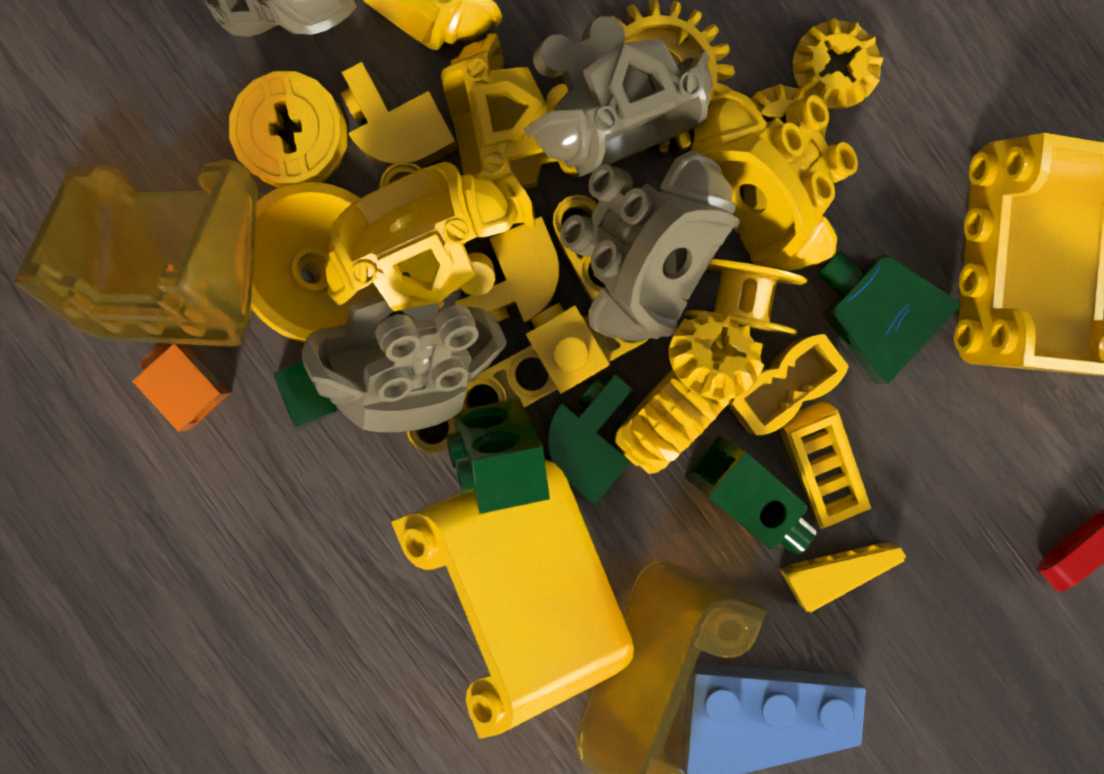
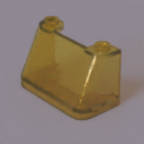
[13,159,258,347]
[576,561,767,774]

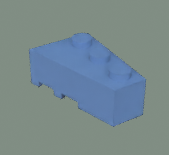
[680,662,866,774]

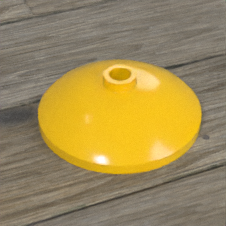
[233,182,381,344]

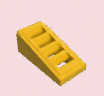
[779,401,871,529]
[779,542,906,613]

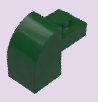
[548,374,633,505]

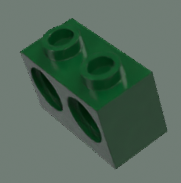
[446,398,550,514]

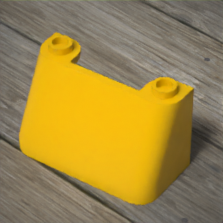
[391,460,634,739]

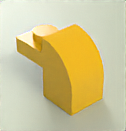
[340,62,458,168]
[454,216,559,324]

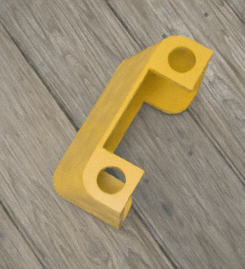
[954,133,1104,376]

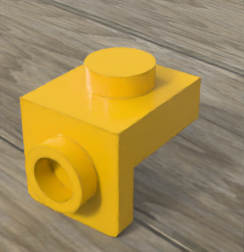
[526,303,610,394]

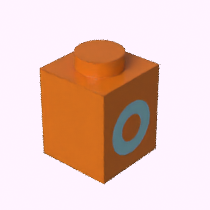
[132,343,231,432]

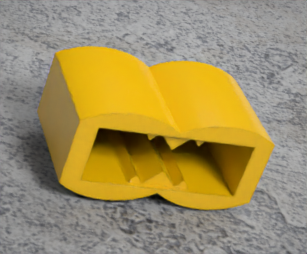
[727,334,849,436]

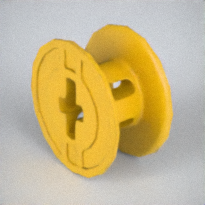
[229,71,348,188]
[685,259,807,336]

